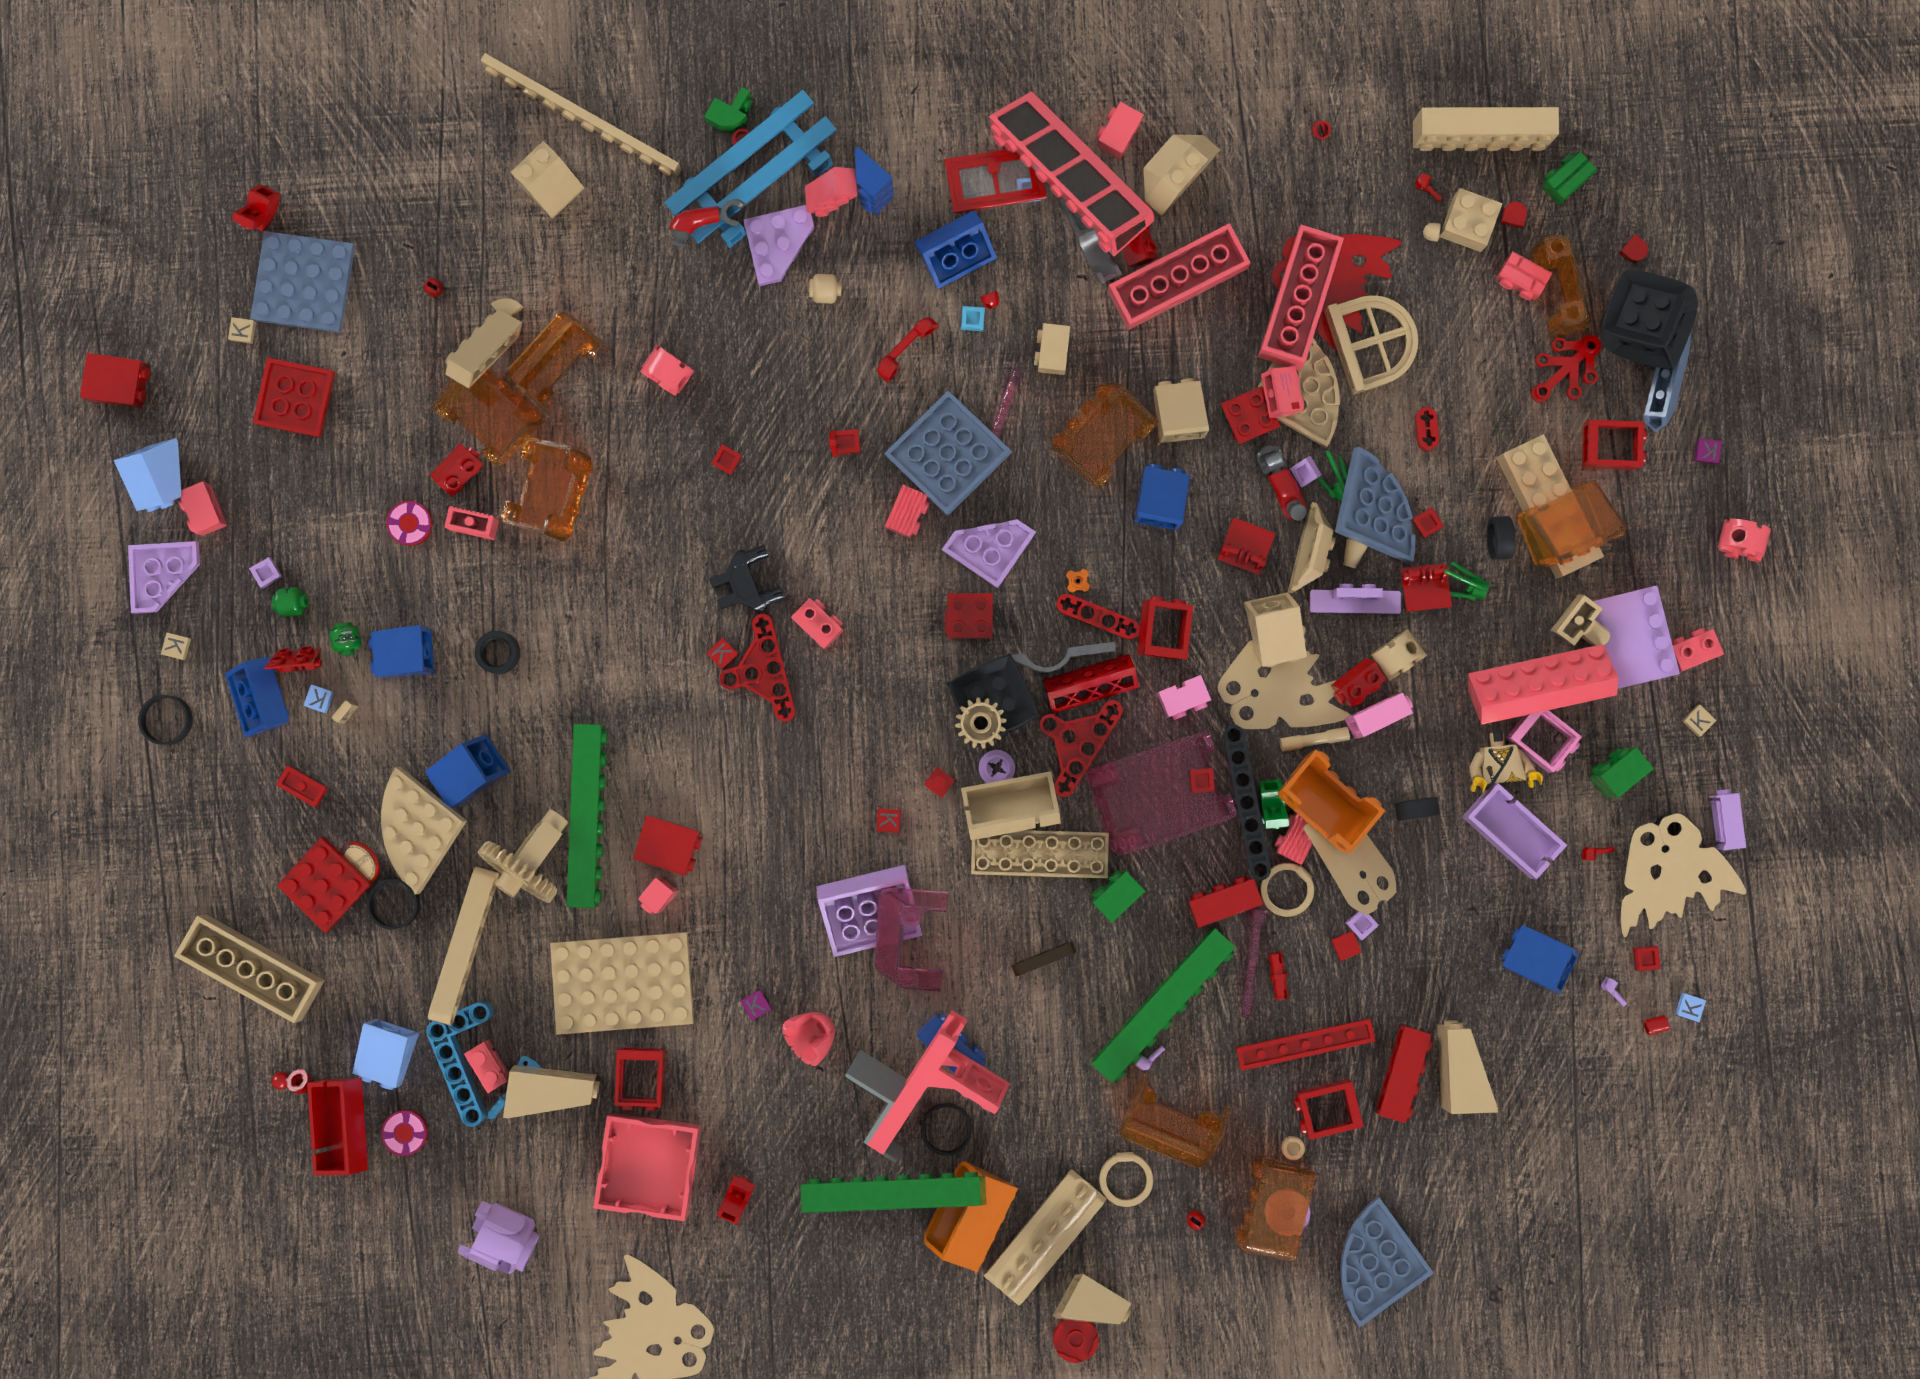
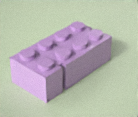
[1462,783,1567,879]

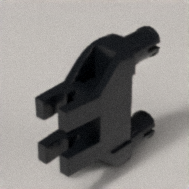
[709,544,785,612]

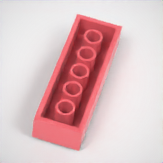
[1107,223,1251,330]
[1258,225,1344,371]
[1468,644,1619,725]

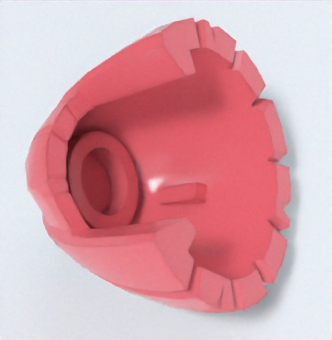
[782,1012,835,1066]

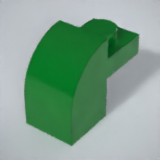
[704,87,753,133]
[1258,779,1289,829]

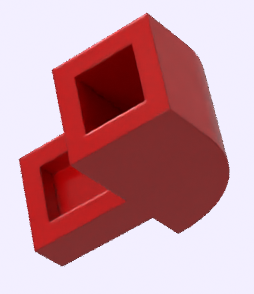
[232,184,281,232]
[717,1176,755,1225]

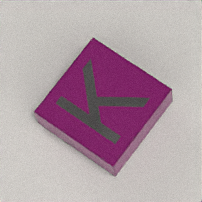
[1694,438,1722,464]
[740,989,772,1021]

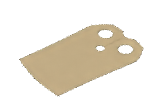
[1303,823,1396,915]

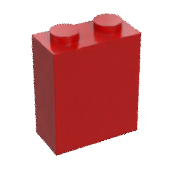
[80,353,150,409]
[633,815,703,876]

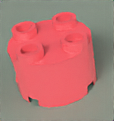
[640,345,694,396]
[1718,519,1771,562]

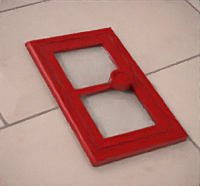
[944,144,1047,214]

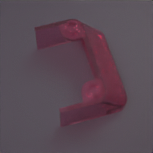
[874,888,949,992]

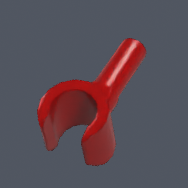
[1415,173,1442,202]
[1582,847,1615,861]

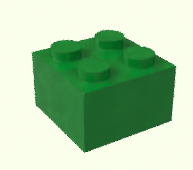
[1588,747,1654,798]
[1091,870,1146,923]

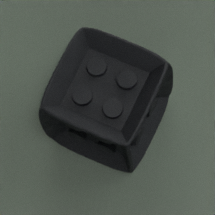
[1600,270,1698,369]
[946,653,1040,747]

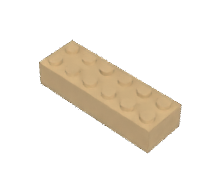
[1413,107,1559,151]
[1497,434,1604,579]
[174,914,325,1023]

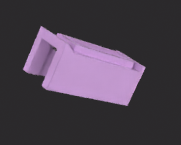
[1709,789,1746,850]

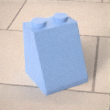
[114,438,182,512]
[352,1018,419,1090]

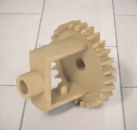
[478,809,568,903]

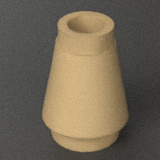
[1343,538,1368,569]

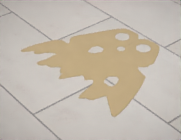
[1218,626,1351,729]
[1621,813,1746,937]
[588,1254,714,1379]

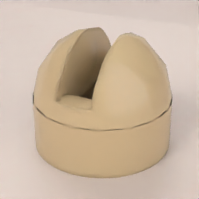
[1423,223,1441,242]

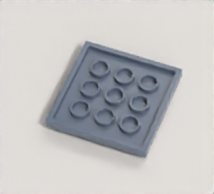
[250,231,355,333]
[884,391,1012,516]

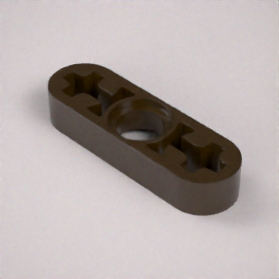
[1011,941,1077,976]

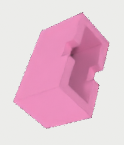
[1157,675,1211,720]

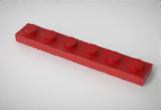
[1235,1018,1376,1071]

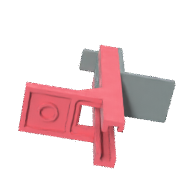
[845,1010,1010,1163]

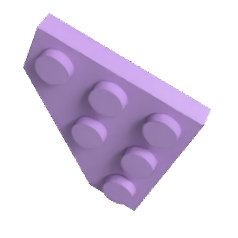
[744,205,814,286]
[942,519,1036,589]
[128,541,200,614]

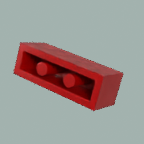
[1187,875,1263,928]

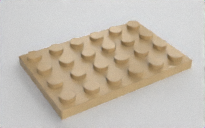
[550,932,694,1035]

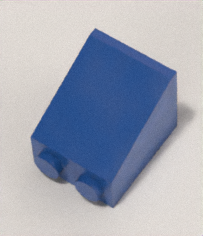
[1134,464,1190,531]
[369,625,434,678]
[425,734,511,808]
[1502,925,1579,995]

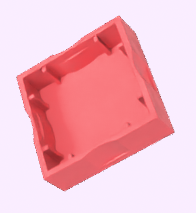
[593,1112,701,1221]

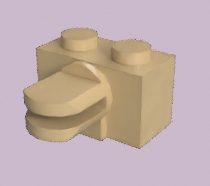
[1551,594,1610,646]

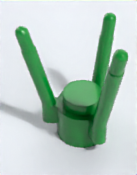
[1316,450,1348,501]
[1444,562,1489,601]

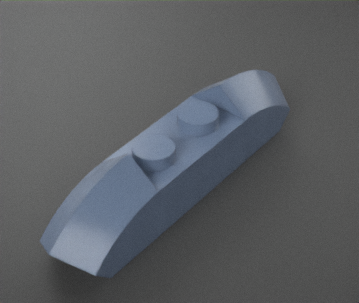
[1644,333,1691,432]

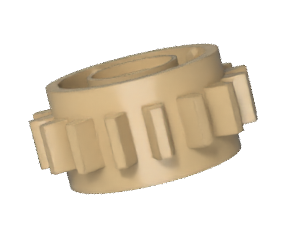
[955,698,1006,749]

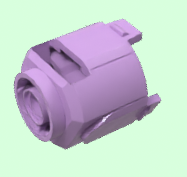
[458,1201,540,1274]

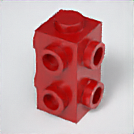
[1115,213,1158,267]
[429,443,483,497]
[1331,658,1387,707]

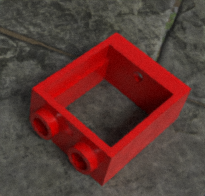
[1582,420,1647,470]
[1137,596,1193,660]
[614,1047,666,1111]
[1293,1079,1364,1140]

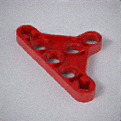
[719,614,796,722]
[1039,700,1123,797]

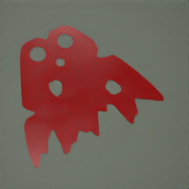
[1272,234,1402,350]

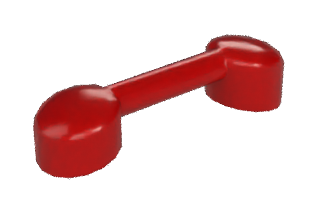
[877,317,939,384]

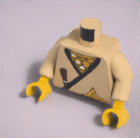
[1469,732,1543,793]

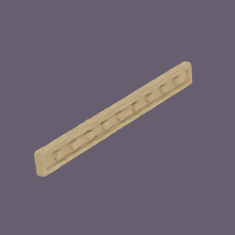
[480,53,682,177]

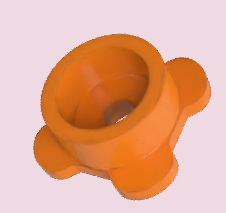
[1066,569,1090,593]

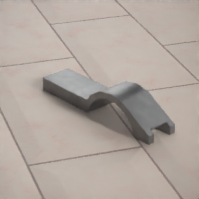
[1059,190,1122,286]
[1013,642,1116,673]

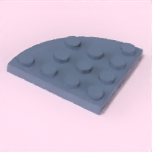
[1335,447,1415,564]
[1340,1196,1434,1328]

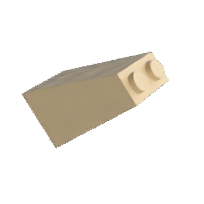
[1437,1020,1498,1114]
[503,1065,600,1118]

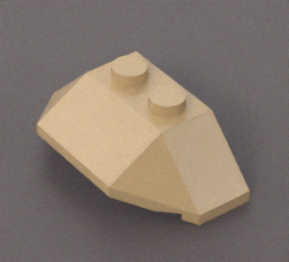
[1143,134,1220,217]
[1288,502,1335,593]

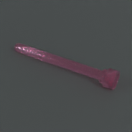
[991,368,1021,438]
[1241,908,1268,1018]

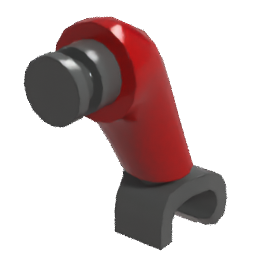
[669,199,747,248]
[1255,445,1307,521]

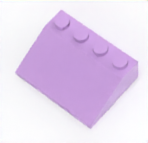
[1593,586,1680,688]
[816,865,922,957]

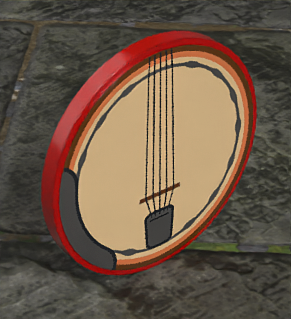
[341,841,380,882]

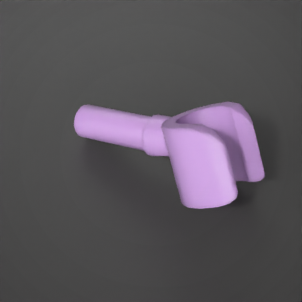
[1601,977,1627,1006]
[1135,1045,1165,1070]

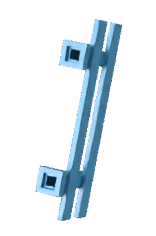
[664,90,837,248]

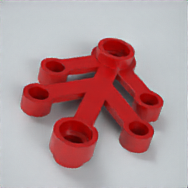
[1531,335,1602,403]

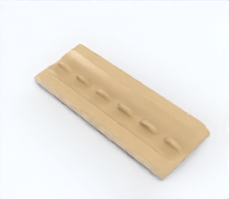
[971,830,1109,878]
[983,1169,1107,1306]

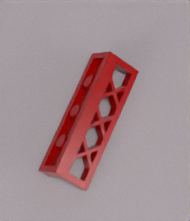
[1043,654,1139,714]

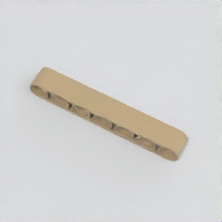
[428,867,499,1026]

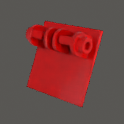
[1221,386,1281,444]
[1218,517,1276,576]
[1400,563,1452,612]
[947,593,993,638]
[264,646,322,673]

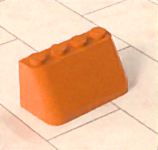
[924,1161,1018,1272]

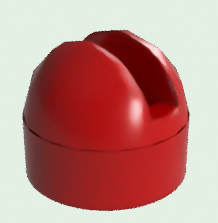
[1312,120,1331,139]
[424,278,443,297]
[980,291,1000,309]
[1186,1210,1205,1230]

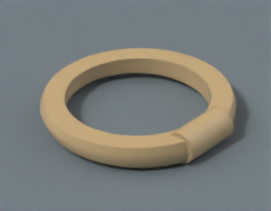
[1260,863,1315,917]
[1099,1152,1154,1207]

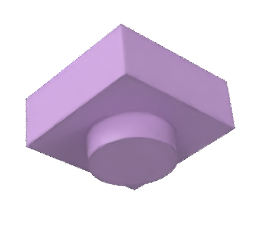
[1290,456,1322,488]
[249,557,282,589]
[1345,911,1379,940]

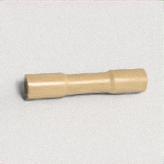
[1280,727,1350,752]

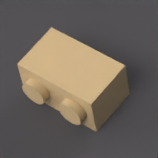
[1034,323,1070,375]

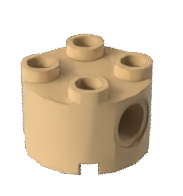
[1371,629,1427,681]

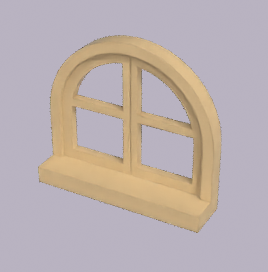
[1324,296,1418,395]

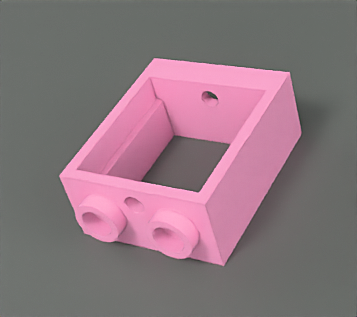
[1345,693,1413,739]
[1505,710,1582,773]

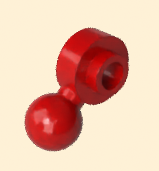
[271,1069,312,1094]

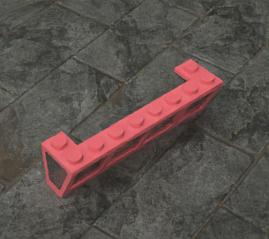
[989,91,1154,256]

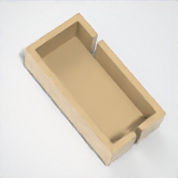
[961,771,1061,840]

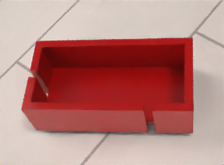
[307,1077,368,1175]

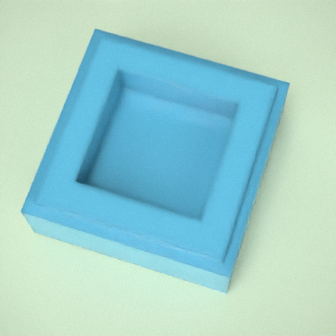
[961,306,985,331]

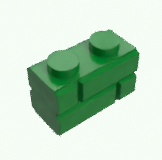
[1542,151,1597,205]

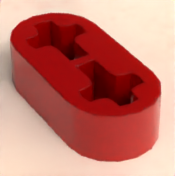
[1415,407,1439,451]

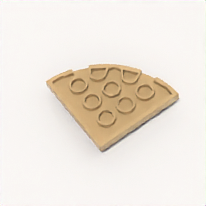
[1257,338,1340,448]
[381,767,467,894]

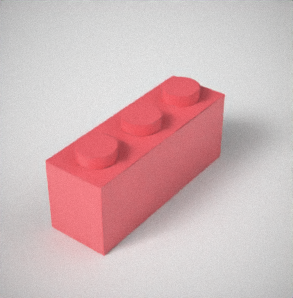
[805,167,857,217]

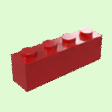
[1375,1024,1433,1123]

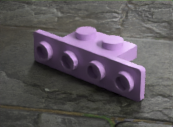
[1309,584,1401,614]

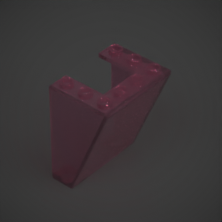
[1086,730,1238,856]

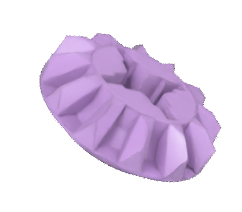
[979,750,1015,783]

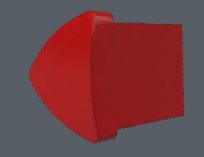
[829,429,860,457]

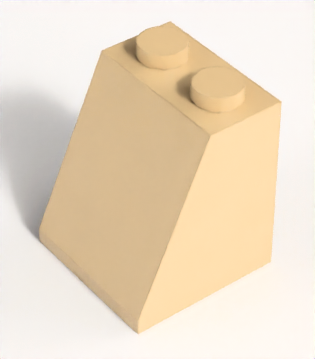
[511,141,584,219]
[1153,378,1209,443]
[1244,592,1307,667]
[1053,1274,1131,1324]

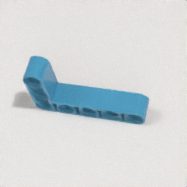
[426,1001,494,1127]

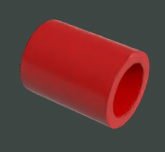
[1643,1015,1670,1036]

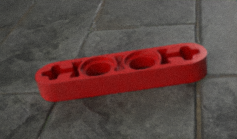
[1056,594,1140,640]

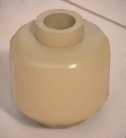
[809,274,842,304]

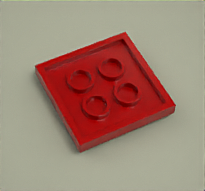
[253,358,335,438]
[277,836,372,933]

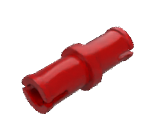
[1268,952,1289,1000]

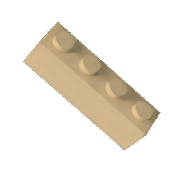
[445,309,522,388]

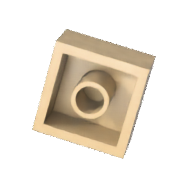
[1439,188,1502,252]

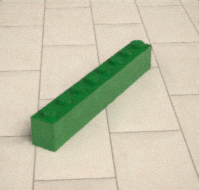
[566,724,608,908]
[1091,927,1235,1083]
[801,1172,987,1213]

